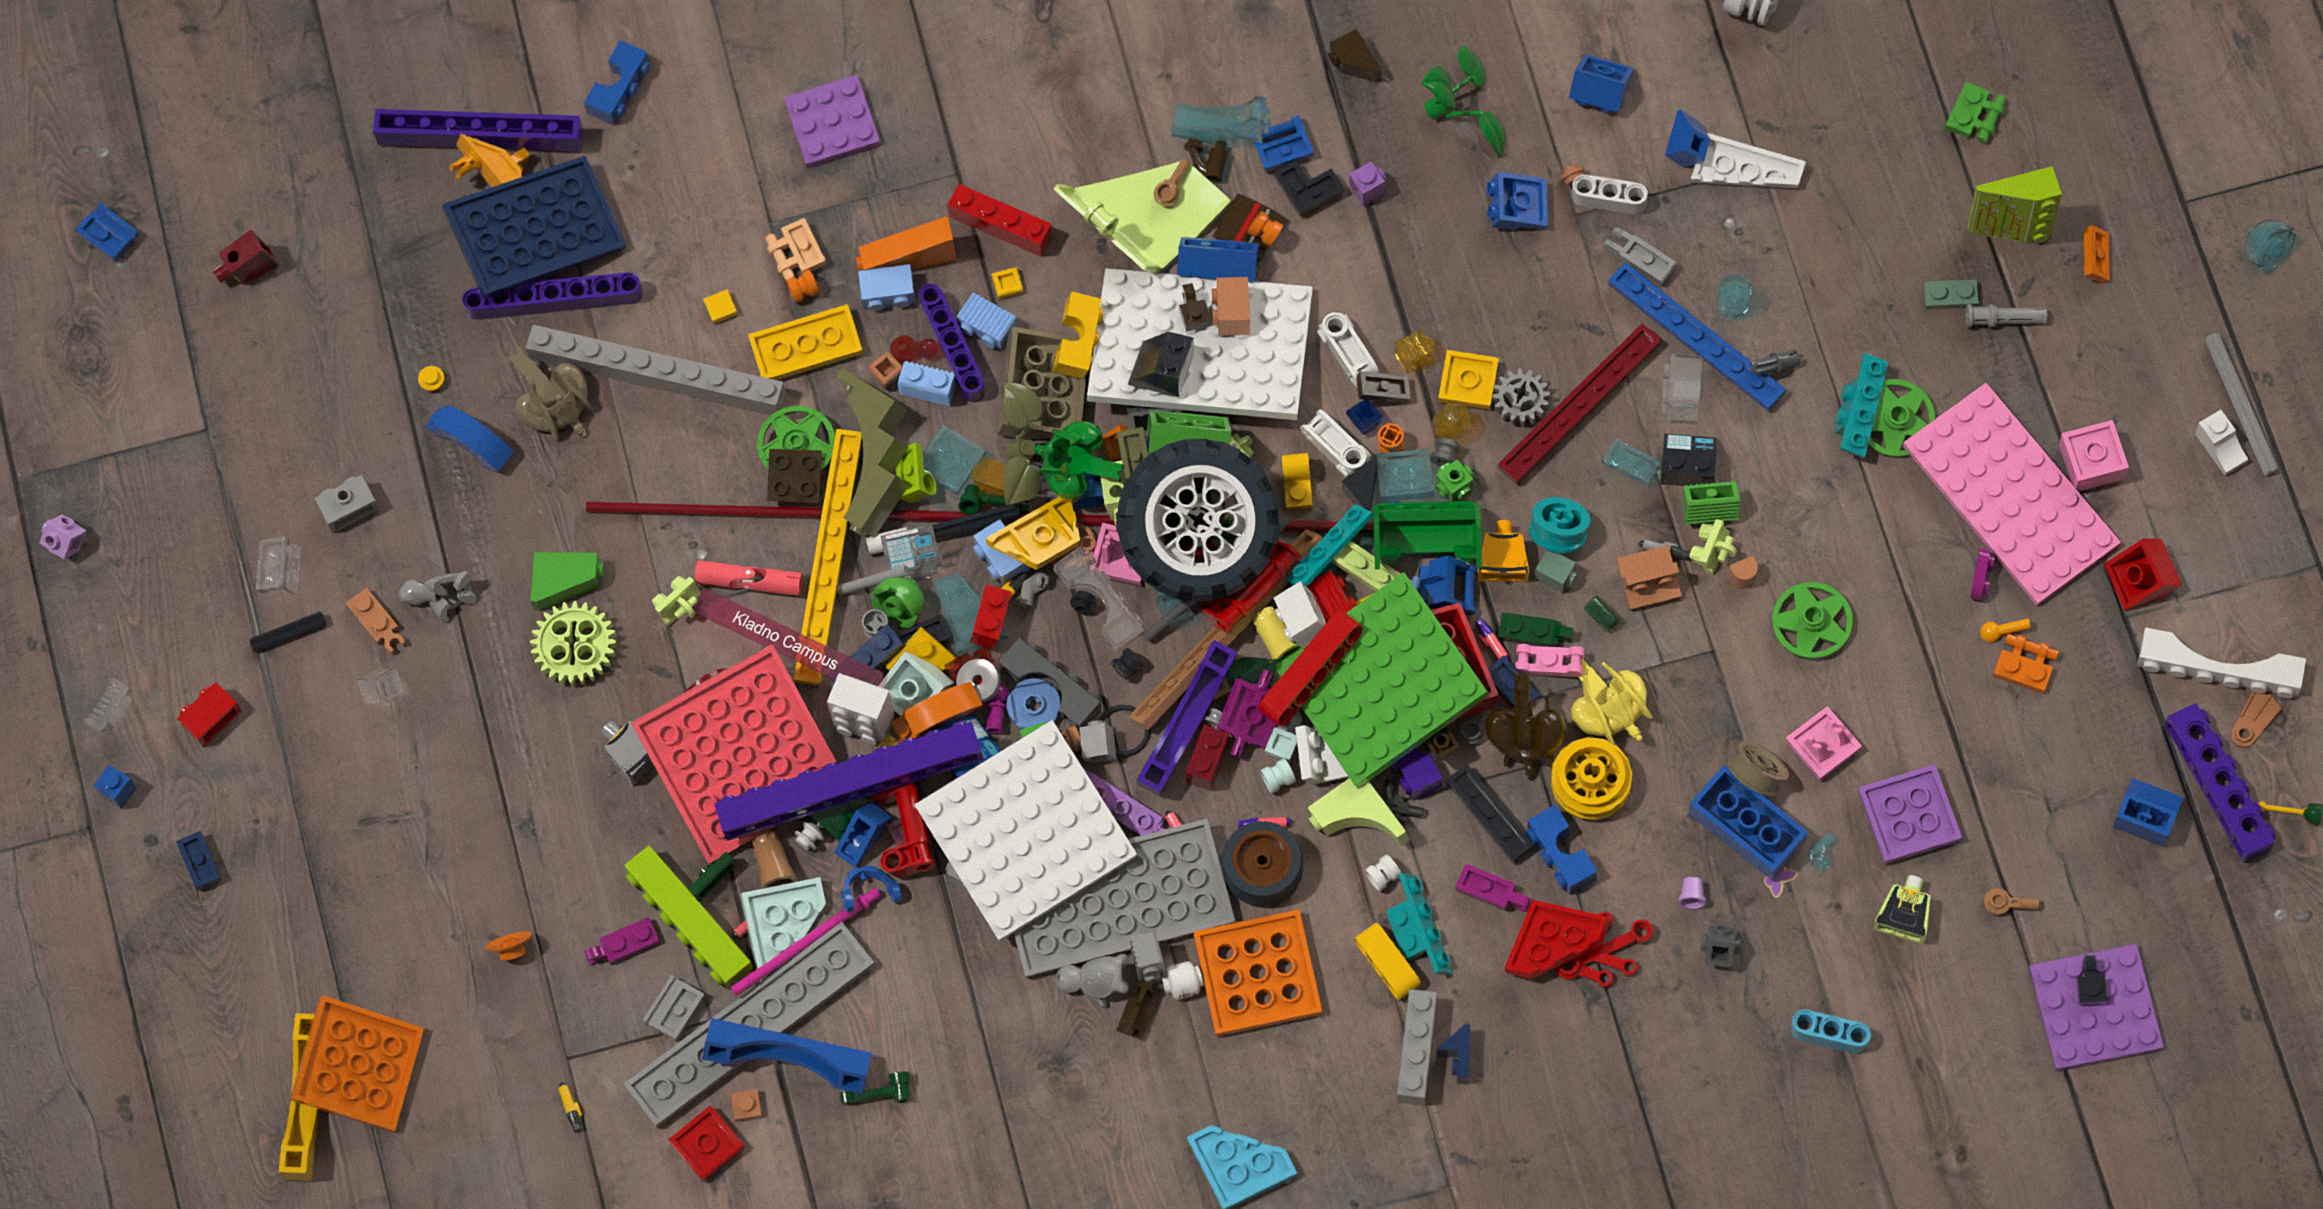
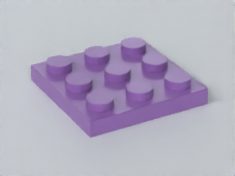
[784,75,880,168]
[1858,764,1962,864]

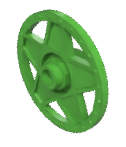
[1868,379,1935,457]
[757,406,835,472]
[1772,582,1853,659]

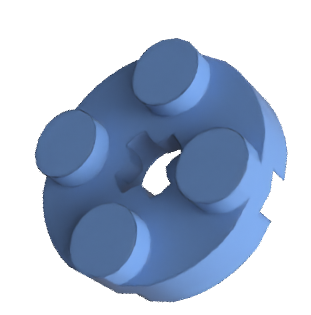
[1007,679,1061,730]

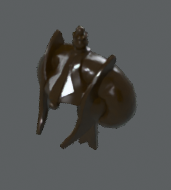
[1485,670,1566,780]

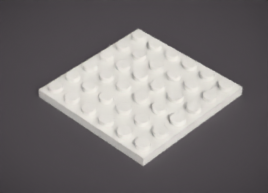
[915,720,1138,942]

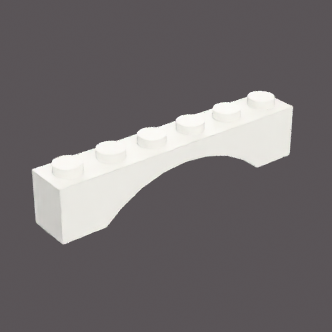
[2137,627,2306,698]

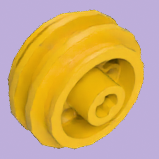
[1551,737,1632,820]

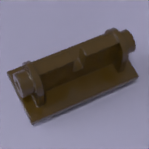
[1116,980,1161,1040]

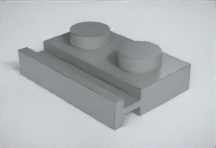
[642,975,705,1042]

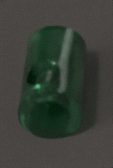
[1584,596,1620,632]

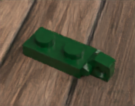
[1498,612,1574,647]

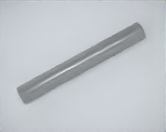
[837,565,909,595]

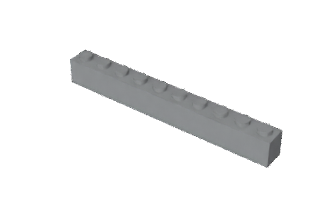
[526,325,786,415]

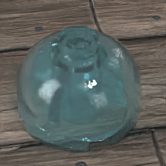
[2245,219,2296,272]

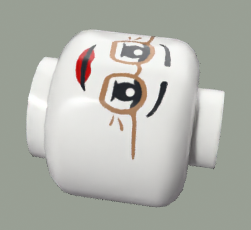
[1162,961,1203,1000]

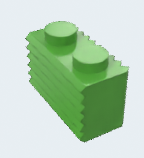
[1682,481,1740,524]

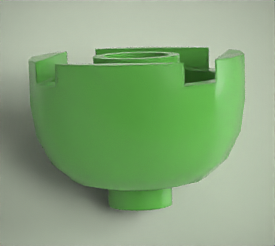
[871,577,925,628]

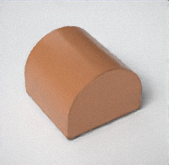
[868,351,902,389]
[1728,556,1758,589]

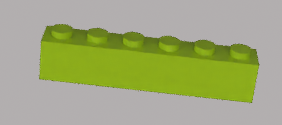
[624,845,753,990]

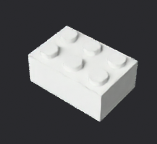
[827,673,896,745]

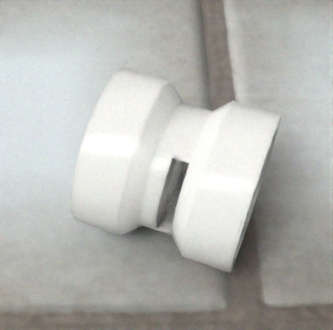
[1364,854,1401,892]

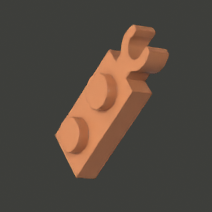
[346,587,406,655]

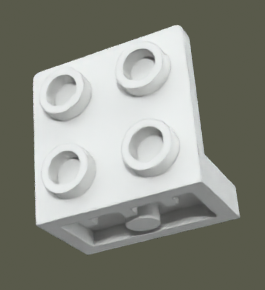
[1295,725,1348,785]

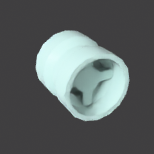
[1260,758,1296,794]

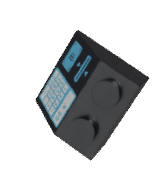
[1660,433,1717,486]

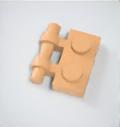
[765,218,826,280]

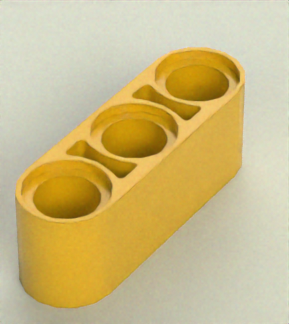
[1354,923,1421,1000]

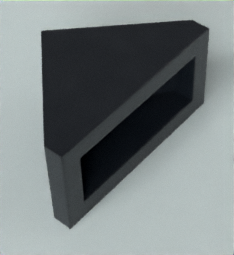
[1342,460,1377,512]

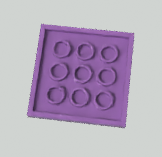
[2029,944,2164,1072]

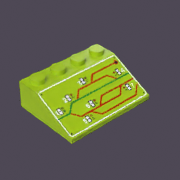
[1967,166,2062,243]

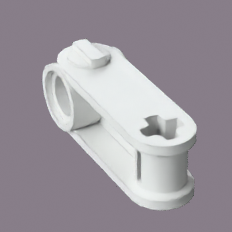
[1317,312,1380,388]
[1300,409,1372,478]

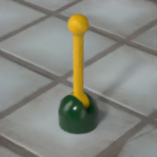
[2258,801,2323,825]

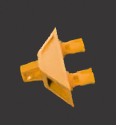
[449,134,530,187]

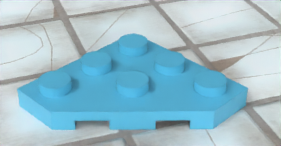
[1187,1125,1297,1209]

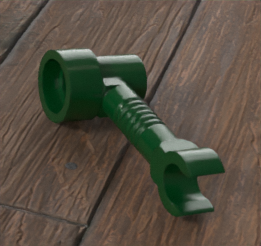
[958,484,1029,515]
[840,1071,911,1105]

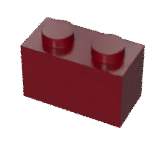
[1185,725,1230,791]

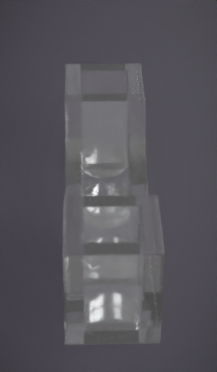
[1053,546,1144,653]

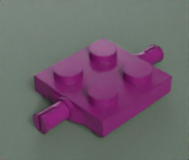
[1217,669,1276,758]

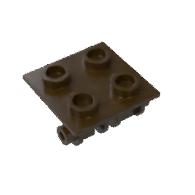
[767,449,822,503]

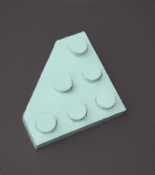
[740,877,826,970]

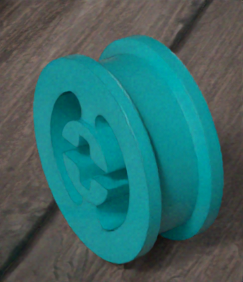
[1529,497,1590,553]

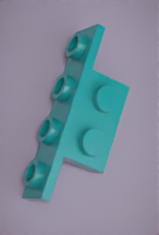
[1834,353,1888,458]
[1285,504,1374,587]
[1386,873,1452,976]

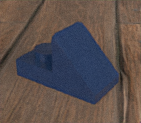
[1436,1024,1470,1084]

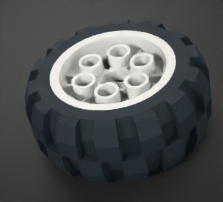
[1116,438,1280,602]

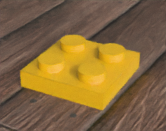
[1438,350,1499,410]

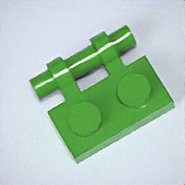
[1945,82,2006,143]

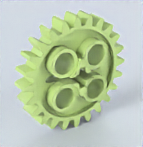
[530,601,617,686]

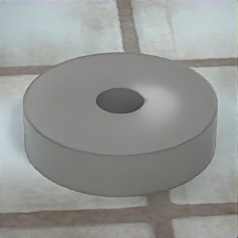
[957,659,1001,703]

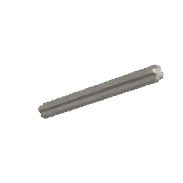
[2205,333,2278,476]

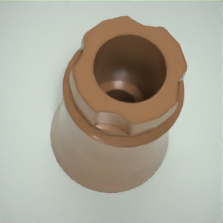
[752,830,798,889]

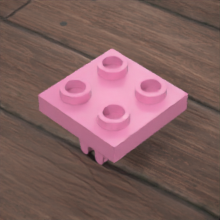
[1089,523,1142,586]
[1785,706,1862,781]

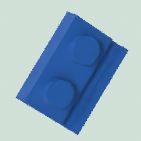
[75,203,140,262]

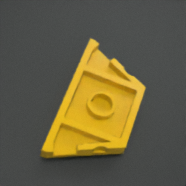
[986,497,1080,570]

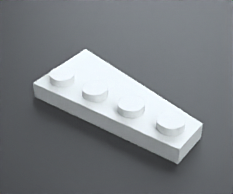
[1691,133,1806,189]

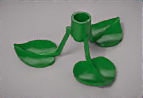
[1421,46,1505,157]

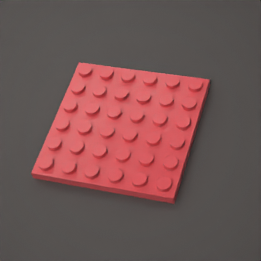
[631,644,837,864]

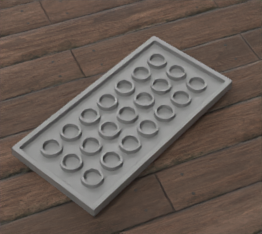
[1014,818,1235,978]

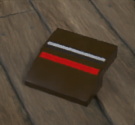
[1212,193,1286,262]

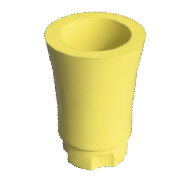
[1252,607,1300,664]

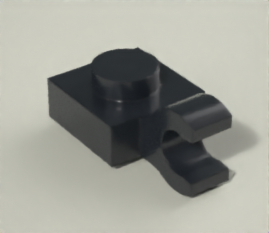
[2076,955,2108,1005]

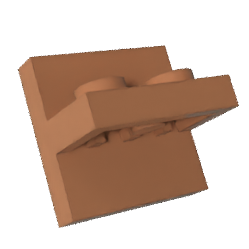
[1616,545,1682,611]

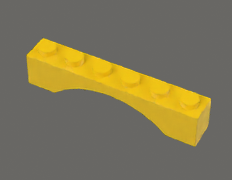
[279,1013,319,1181]

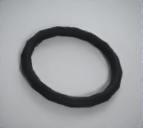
[1098,705,1150,757]

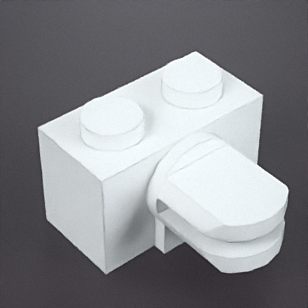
[1274,581,1326,649]

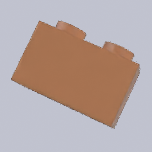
[1211,277,1250,336]

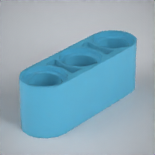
[1791,1010,1871,1054]

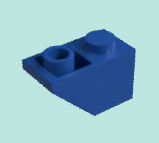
[1665,109,1710,167]

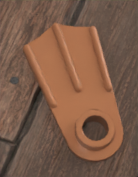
[2231,691,2282,747]

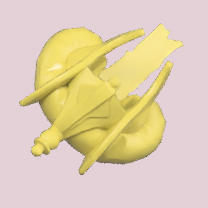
[1568,659,1652,744]

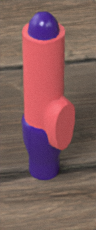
[1475,618,1509,660]
[1238,817,1292,828]

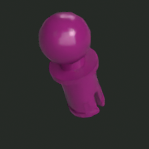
[986,684,1009,734]

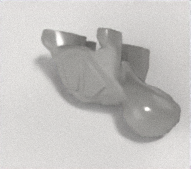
[398,571,477,622]
[1054,954,1128,1007]

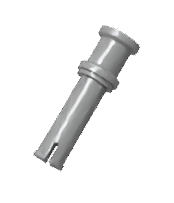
[1965,304,2047,327]

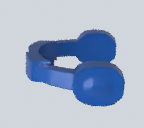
[841,866,901,912]

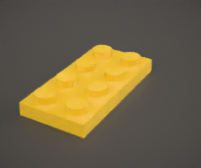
[748,304,863,380]

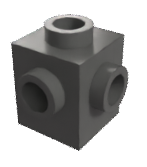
[1701,924,1741,967]

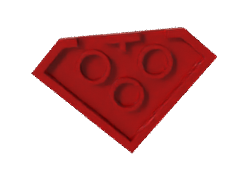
[1504,900,1610,979]

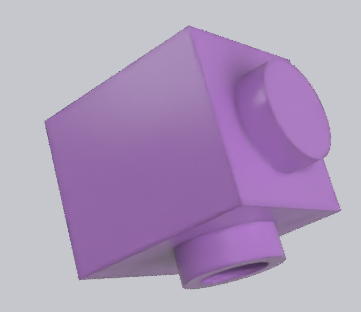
[1349,162,1387,206]

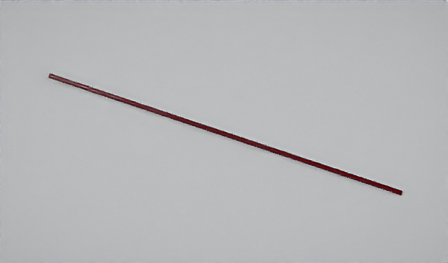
[586,502,1374,533]

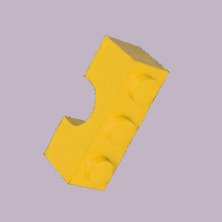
[1053,291,1104,379]

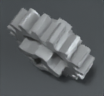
[1493,368,1550,426]

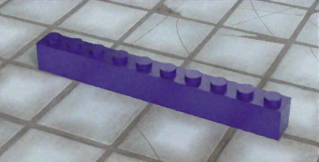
[714,721,984,841]

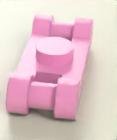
[1514,644,1585,677]

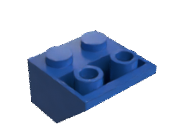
[2113,778,2184,846]

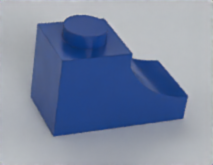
[834,802,892,867]

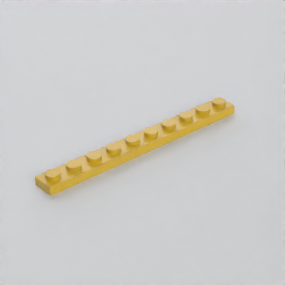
[793,429,863,686]

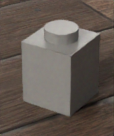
[1079,721,1116,764]

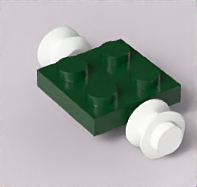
[795,796,874,850]

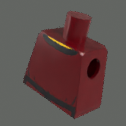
[213,229,279,284]

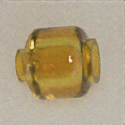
[1433,403,1472,441]

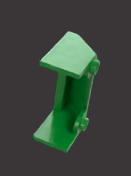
[1373,501,1482,570]

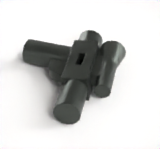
[1383,780,1424,824]

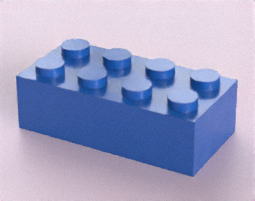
[1688,764,1808,881]

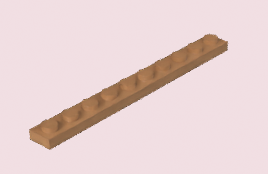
[1128,529,1323,731]

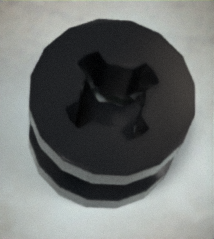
[1111,648,1144,681]

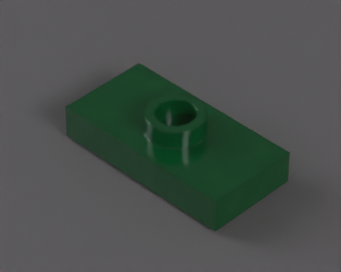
[688,852,735,902]

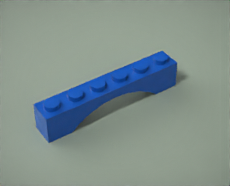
[702,1018,871,1094]

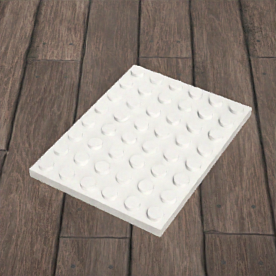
[1087,268,1312,420]

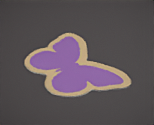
[1764,867,1798,898]

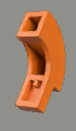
[891,682,982,742]

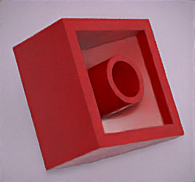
[2104,538,2182,611]

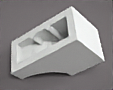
[2195,410,2248,476]

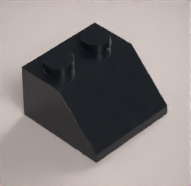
[1128,331,1194,397]

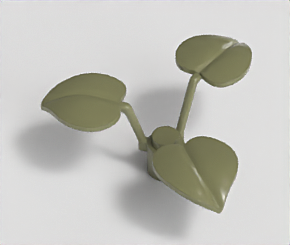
[1002,383,1102,505]

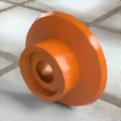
[485,931,532,961]

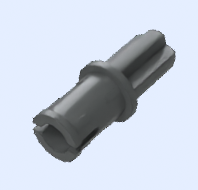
[1750,349,1801,375]

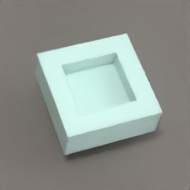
[1265,727,1297,763]

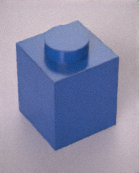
[93,764,137,809]

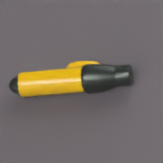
[1001,572,1028,600]
[558,1082,583,1133]

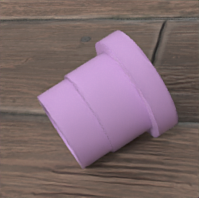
[1678,877,1706,910]

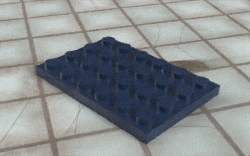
[442,156,626,298]

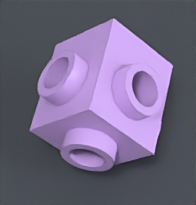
[39,514,86,560]

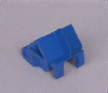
[1418,556,1478,615]

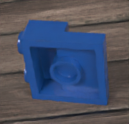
[1486,172,1548,231]

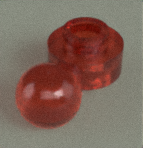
[890,335,938,363]

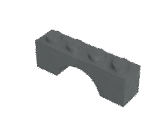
[998,638,1101,733]

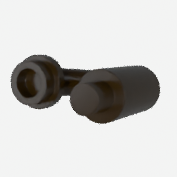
[1184,138,1228,183]

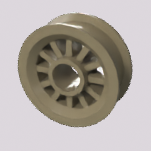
[1727,741,1789,796]

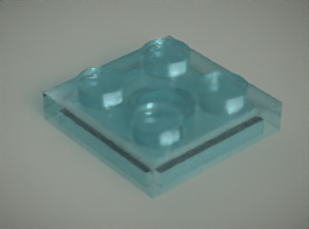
[923,425,986,496]
[1376,449,1434,502]

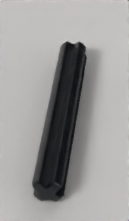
[918,503,1021,540]

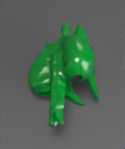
[1033,421,1124,500]

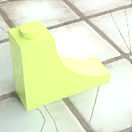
[1308,778,1410,846]

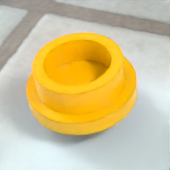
[418,366,444,392]

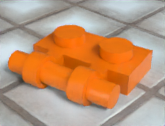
[1993,634,2059,694]

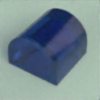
[1346,400,1383,435]

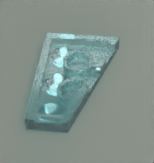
[934,572,1009,655]

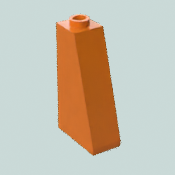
[855,216,957,271]

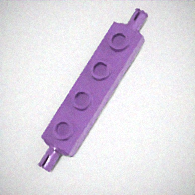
[1082,767,1165,836]

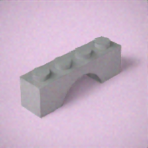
[1397,989,1437,1106]

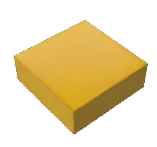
[992,267,1024,300]
[703,290,738,324]

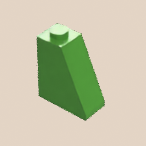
[531,552,604,611]

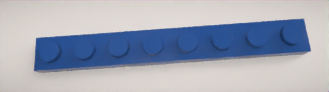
[1608,262,1786,411]

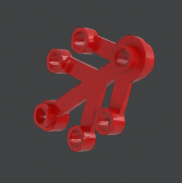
[1555,912,1653,988]

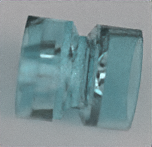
[1717,274,1752,320]

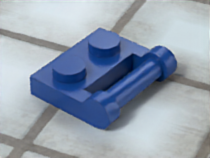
[1250,115,1314,173]

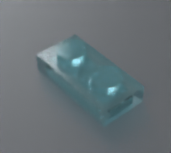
[1602,438,1661,486]

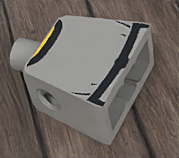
[601,721,653,786]

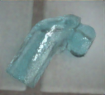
[1810,831,1837,871]

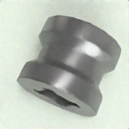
[1430,437,1461,466]

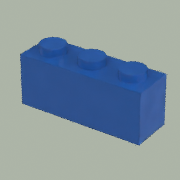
[1177,237,1259,282]

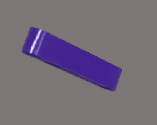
[919,283,985,402]

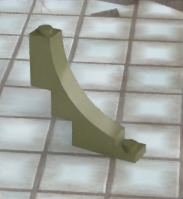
[836,368,909,538]

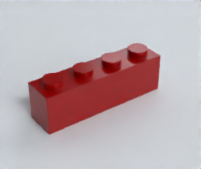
[947,183,1053,257]

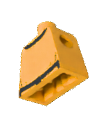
[1478,520,1529,582]

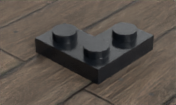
[1274,160,1345,217]

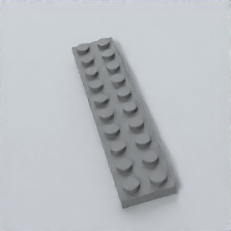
[624,922,875,1128]

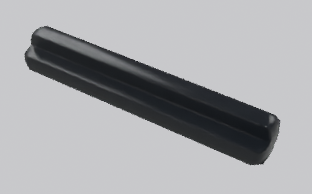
[250,611,326,653]

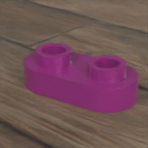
[1970,548,1994,600]

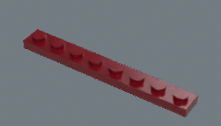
[1497,323,1661,485]

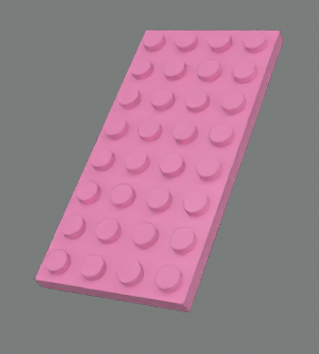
[1903,383,2121,606]

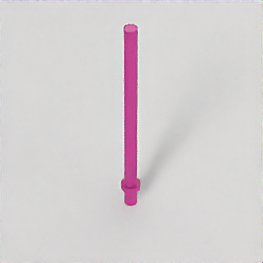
[730,888,881,997]

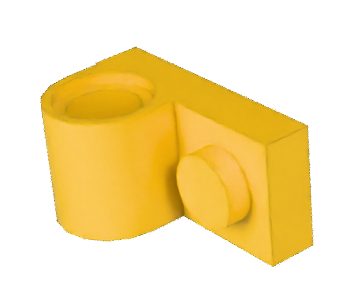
[1282,453,1313,511]

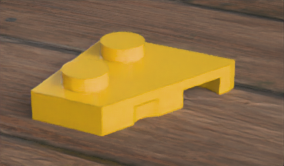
[885,627,960,671]

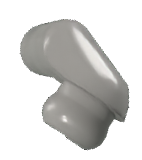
[1019,573,1049,609]

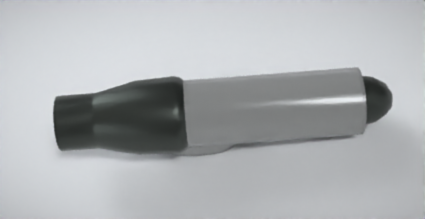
[1639,539,1690,560]

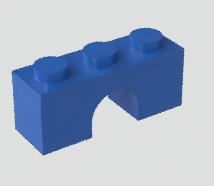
[584,40,651,126]
[1525,804,1598,895]

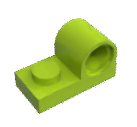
[896,442,937,503]

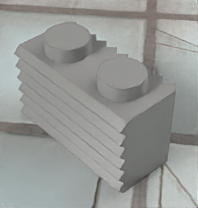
[1130,932,1165,984]

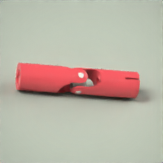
[695,560,803,596]

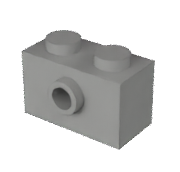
[314,475,380,533]

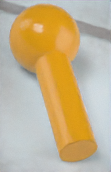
[1980,618,2031,643]

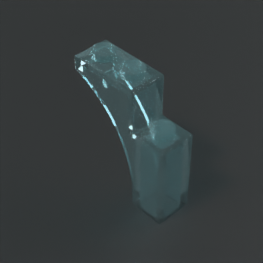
[1171,96,1271,148]

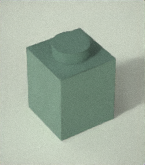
[1535,550,1578,593]

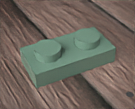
[1923,279,1979,310]

